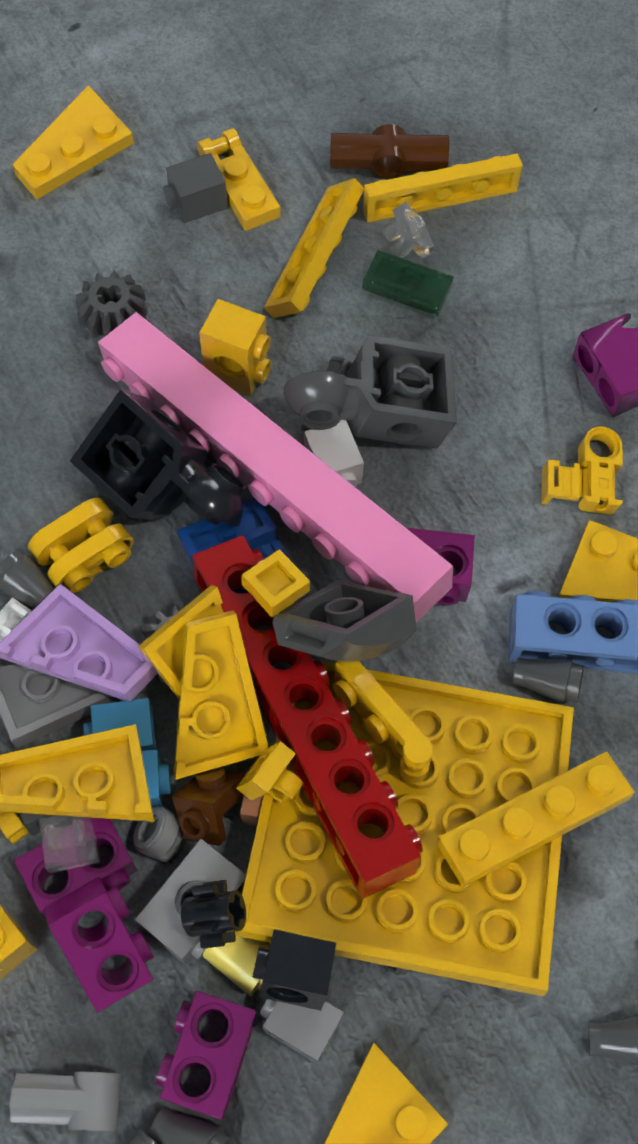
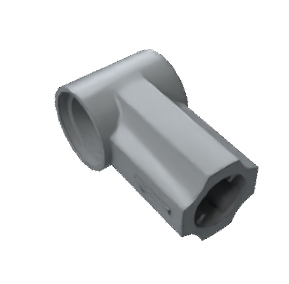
[9,1072,122,1132]

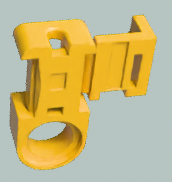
[541,426,623,515]

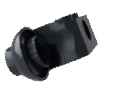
[70,389,245,527]

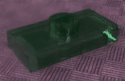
[362,250,454,316]

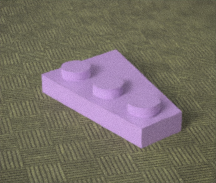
[0,584,158,702]

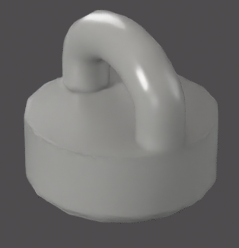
[133,806,184,862]

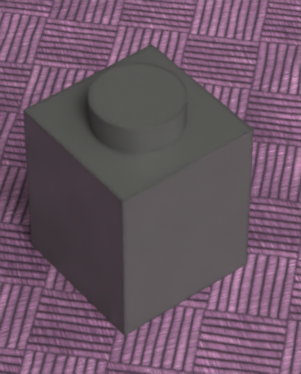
[163,153,228,223]

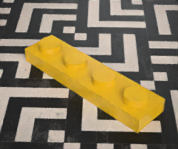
[363,153,523,223]
[264,178,364,319]
[436,751,635,887]

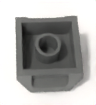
[272,579,417,661]

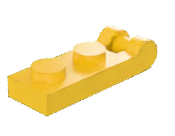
[197,128,281,231]
[333,661,433,783]

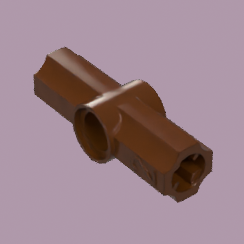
[330,124,449,179]

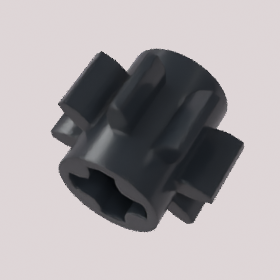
[181,880,247,949]

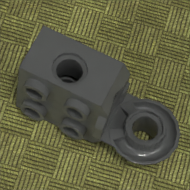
[283,335,457,448]

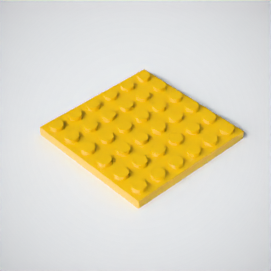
[235,659,574,997]

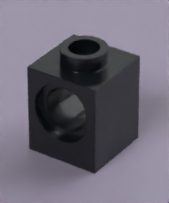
[252,929,337,1011]

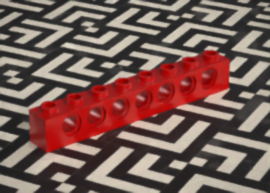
[192,535,423,900]

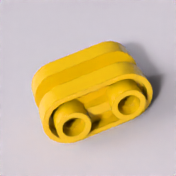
[28,497,134,593]

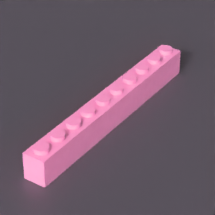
[98,312,453,622]

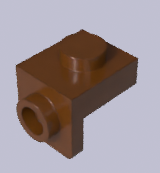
[172,767,246,846]

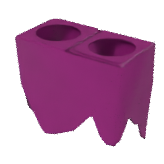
[573,313,638,418]

